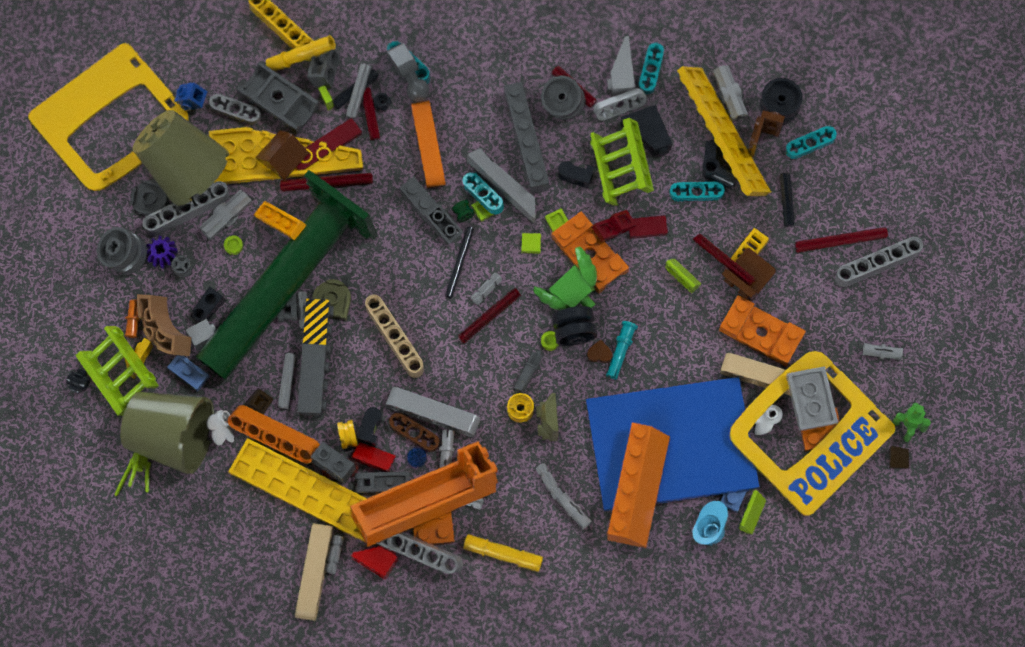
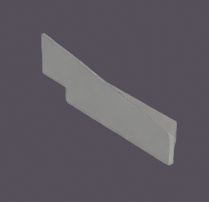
[467,148,536,223]

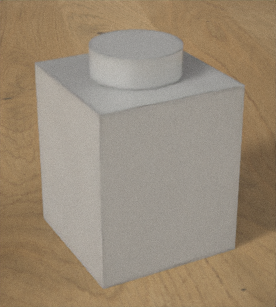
[186,319,216,351]

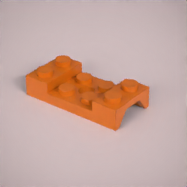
[552,211,629,294]
[719,295,806,367]

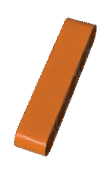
[411,100,446,188]
[228,405,320,464]

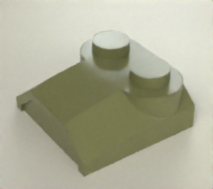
[536,393,558,441]

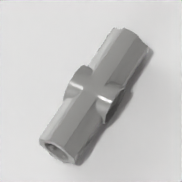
[713,65,748,121]
[199,189,252,240]

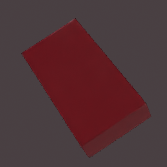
[629,215,668,239]

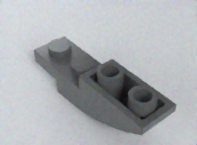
[399,176,463,244]

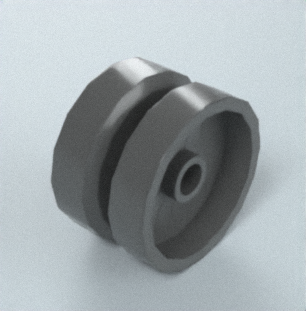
[541,75,585,121]
[97,227,147,274]

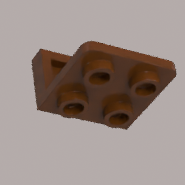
[748,110,785,158]
[722,248,776,300]

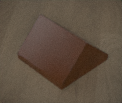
[256,130,309,181]

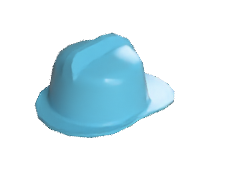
[692,501,728,546]

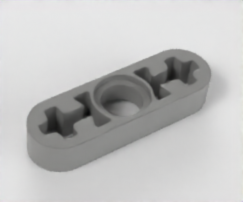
[593,88,647,120]
[209,94,261,125]

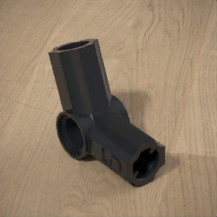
[702,140,738,190]

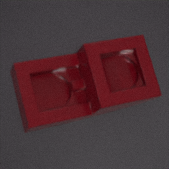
[592,210,636,243]

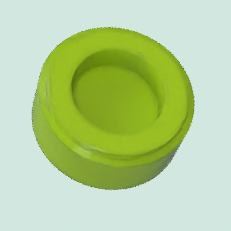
[224,235,243,255]
[541,331,559,351]

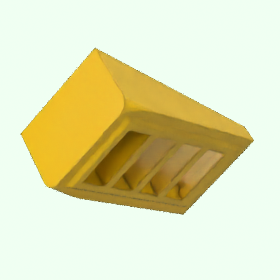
[731,228,769,262]

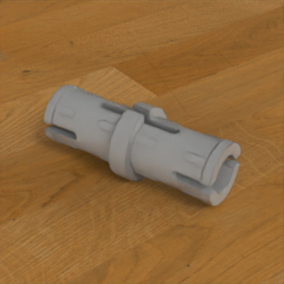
[862,343,903,360]
[439,430,455,468]
[556,492,592,530]

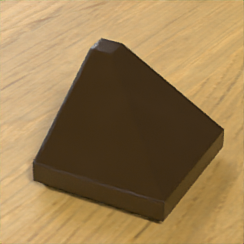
[245,388,273,415]
[889,446,909,469]

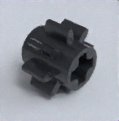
[66,368,90,394]

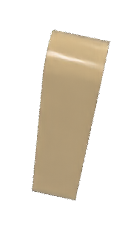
[365,295,424,378]
[720,353,791,396]
[295,523,333,621]

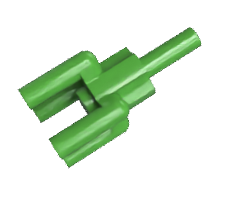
[892,403,931,442]

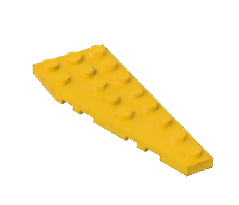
[209,127,363,184]

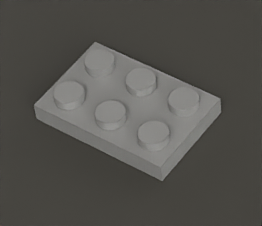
[786,366,838,431]

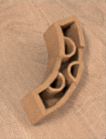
[137,294,192,356]

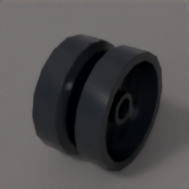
[759,78,803,125]
[552,306,597,346]

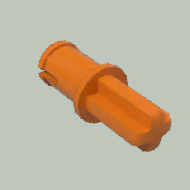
[124,299,141,338]

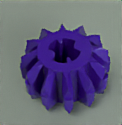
[146,235,178,268]

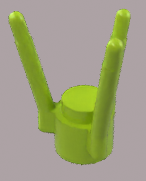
[114,453,151,496]

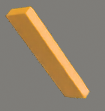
[253,201,306,240]

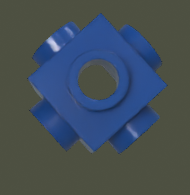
[174,82,207,111]

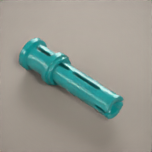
[606,321,638,380]

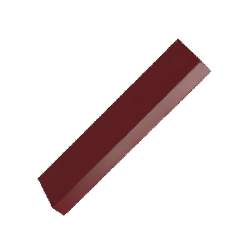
[296,118,362,170]

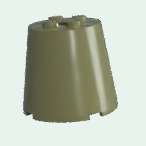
[133,110,229,206]
[121,392,214,474]

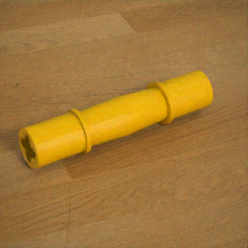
[266,35,336,71]
[463,534,543,572]

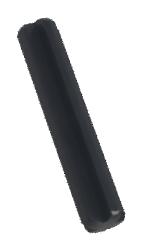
[333,69,379,109]
[780,172,795,227]

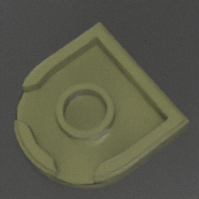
[312,279,351,320]

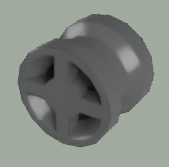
[172,255,192,278]

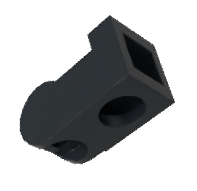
[558,161,595,189]
[190,286,226,323]
[357,407,382,447]

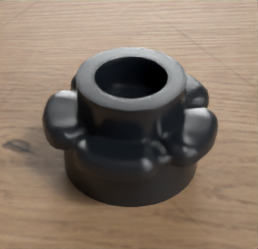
[373,93,392,111]

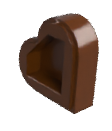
[587,339,612,363]

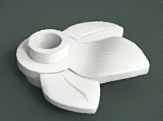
[755,398,783,435]
[207,410,234,446]

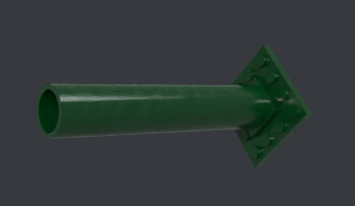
[195,170,378,381]

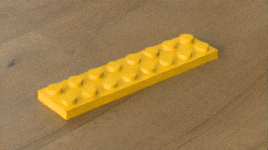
[677,66,771,196]
[228,438,367,543]

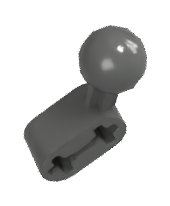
[386,43,430,102]

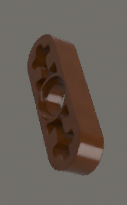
[389,413,439,452]

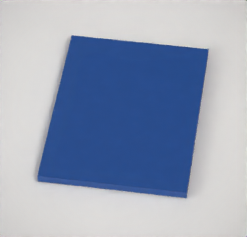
[586,377,760,511]

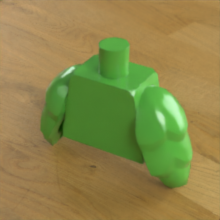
[533,247,597,310]

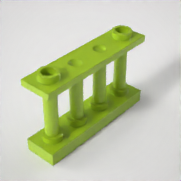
[590,118,654,206]
[75,326,159,416]

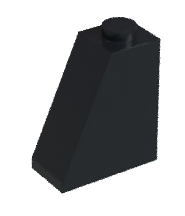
[620,105,672,156]

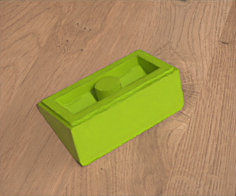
[665,259,701,293]
[739,490,766,534]

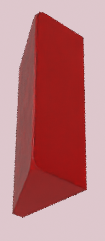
[352,442,396,472]

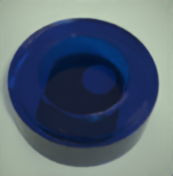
[407,448,427,468]

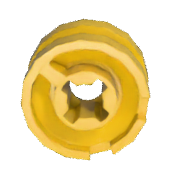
[507,393,534,423]
[337,420,358,449]

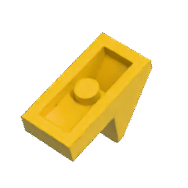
[124,338,153,379]

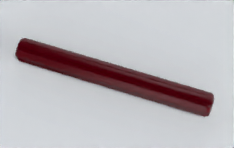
[280,173,373,191]
[795,227,888,252]

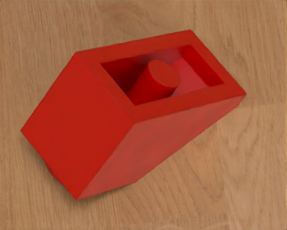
[351,546,398,580]

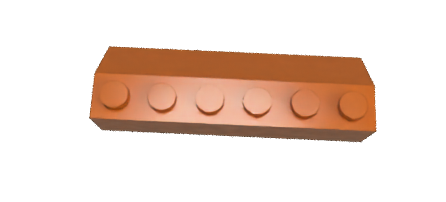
[607,422,670,548]

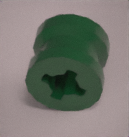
[451,200,475,223]

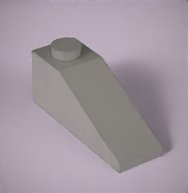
[607,36,635,96]

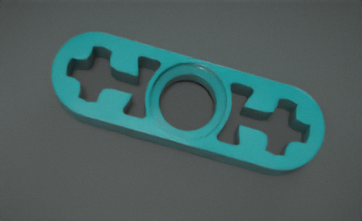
[639,43,664,94]
[785,126,837,159]
[462,172,504,215]
[669,182,725,201]

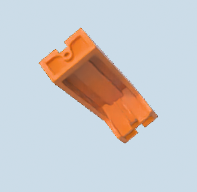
[350,441,498,546]

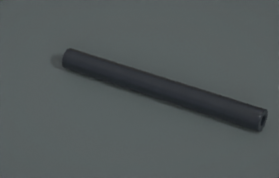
[445,227,474,299]

